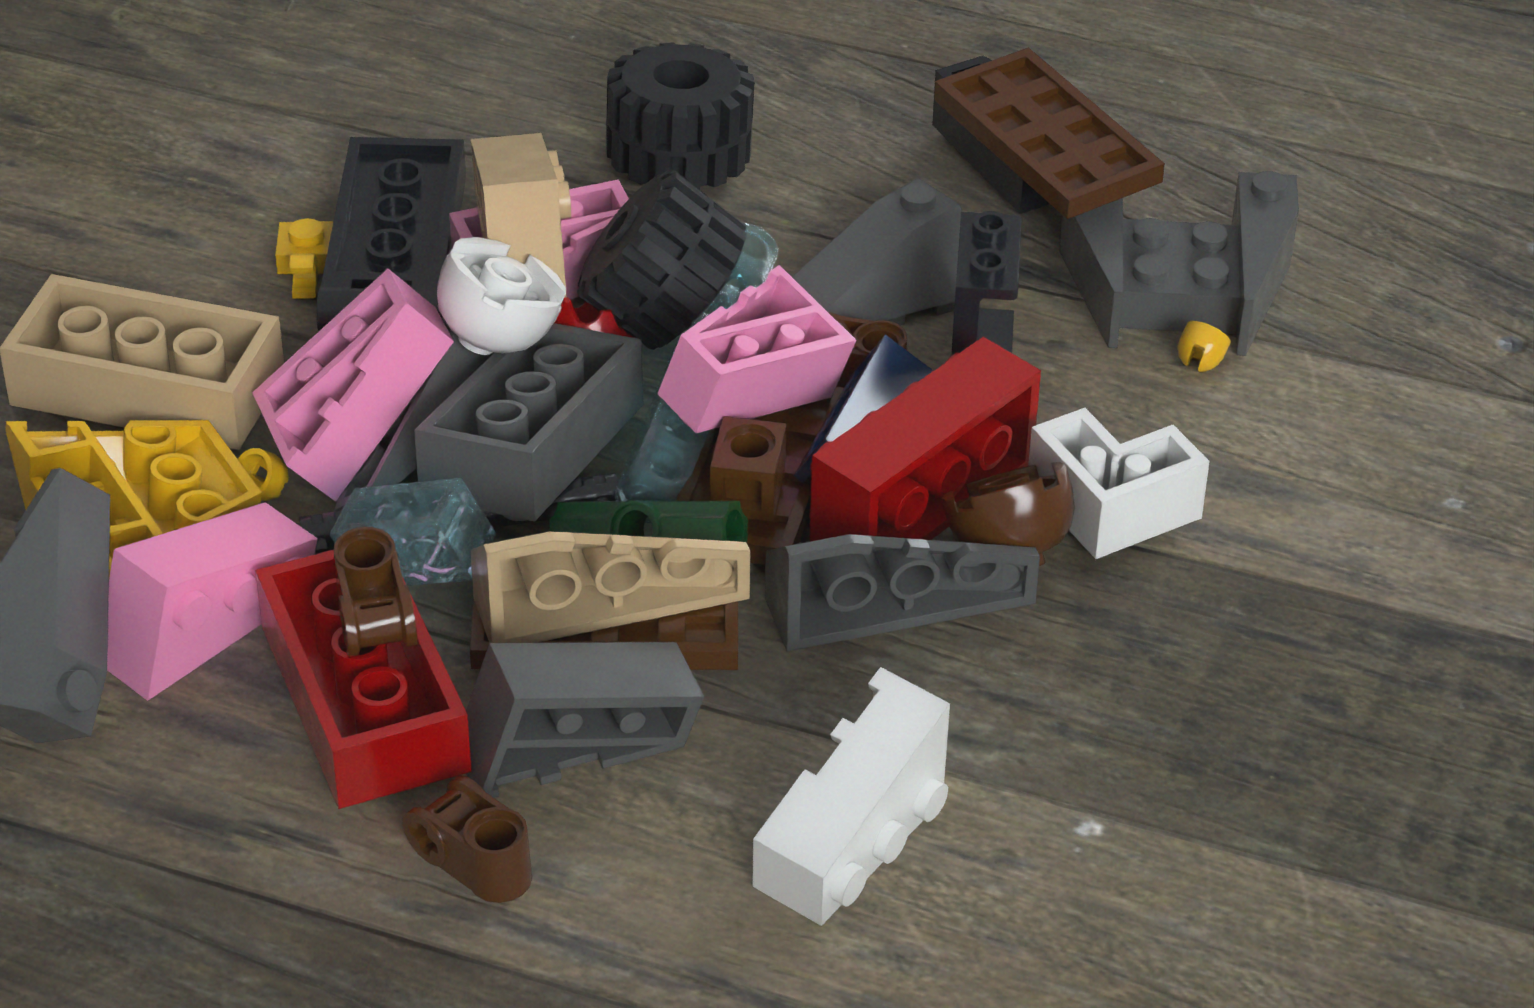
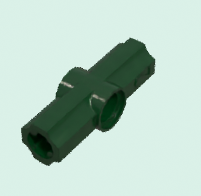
[550,500,748,542]

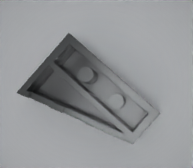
[466,642,704,798]

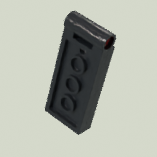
[317,137,466,332]

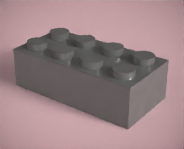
[414,323,644,521]

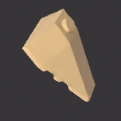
[471,531,750,643]

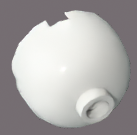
[437,237,566,355]

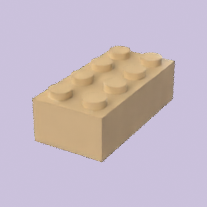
[0,274,284,450]

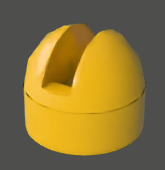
[1177,321,1231,372]
[238,448,289,501]

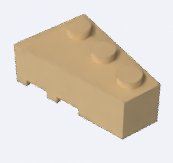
[471,133,571,298]

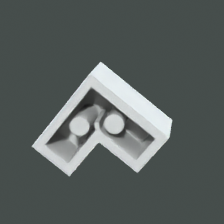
[1028,408,1210,559]

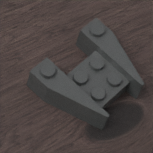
[1059,171,1299,356]

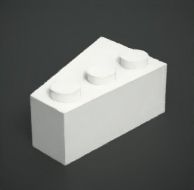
[753,667,950,926]

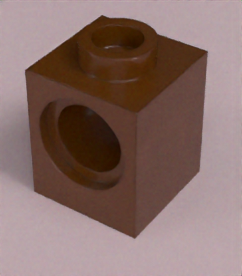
[710,416,787,522]

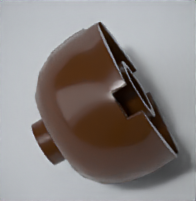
[941,462,1075,566]

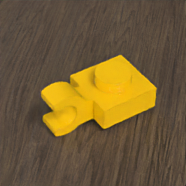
[275,218,333,299]

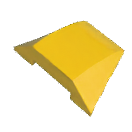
[5,420,262,577]

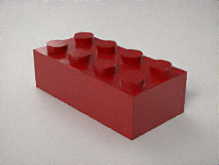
[809,336,1041,542]
[255,550,471,809]

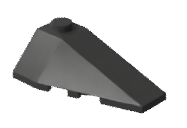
[765,534,1040,651]

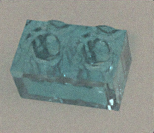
[329,478,496,586]

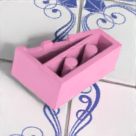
[107,502,318,701]

